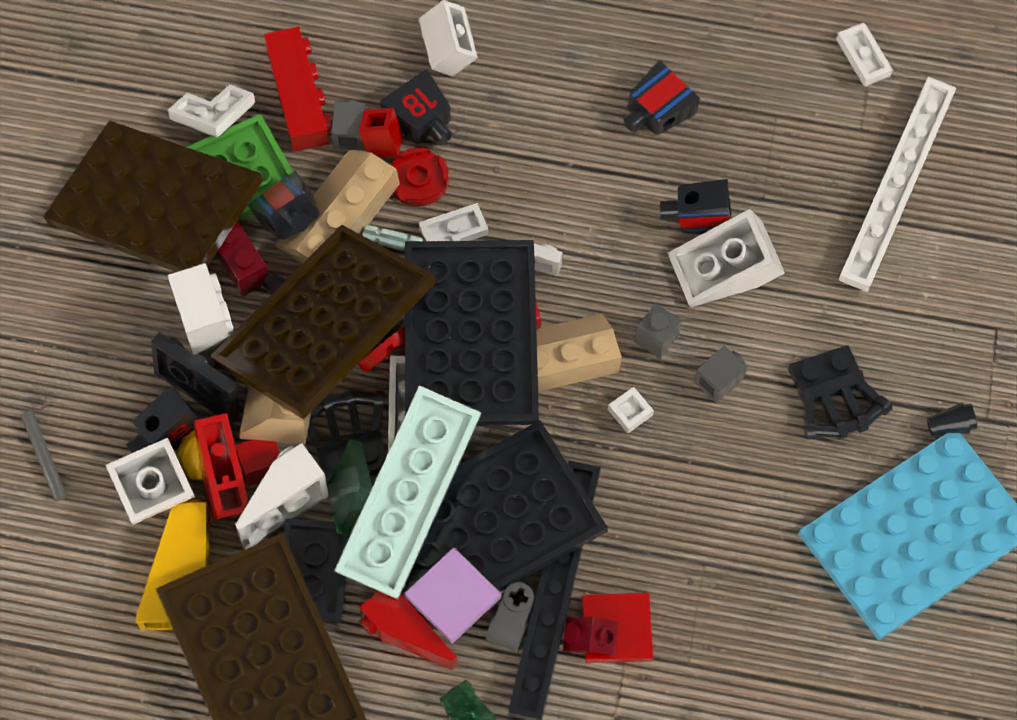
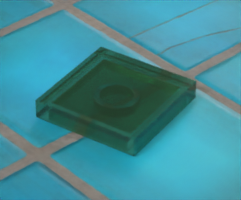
[327,440,372,535]

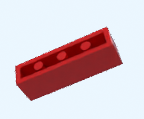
[264,26,332,152]

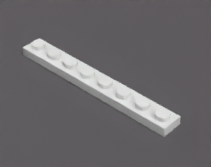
[839,77,956,292]

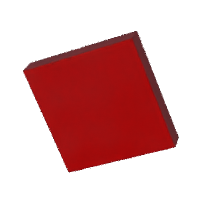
[582,593,654,663]

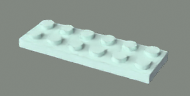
[335,386,481,600]

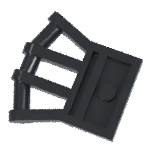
[788,345,893,440]
[307,388,386,485]

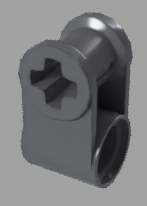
[486,582,534,652]

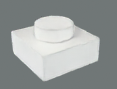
[534,244,563,277]
[608,387,654,433]

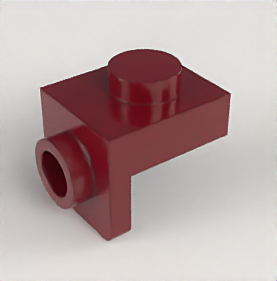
[563,617,618,656]

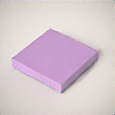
[404,548,502,644]

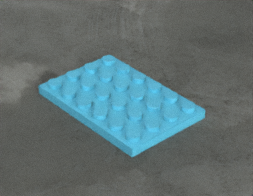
[798,433,1017,641]

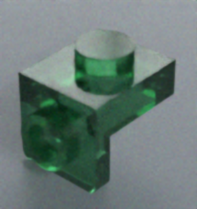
[440,680,496,720]

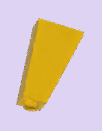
[136,499,210,631]

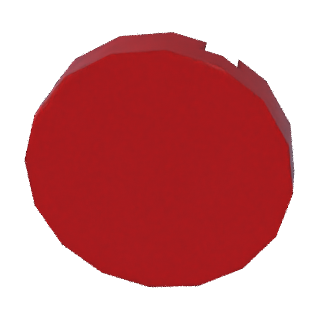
[390,148,449,207]
[357,326,405,373]

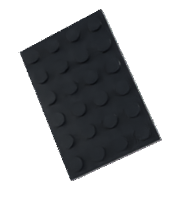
[405,240,539,426]
[405,420,608,629]

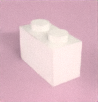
[419,0,478,76]

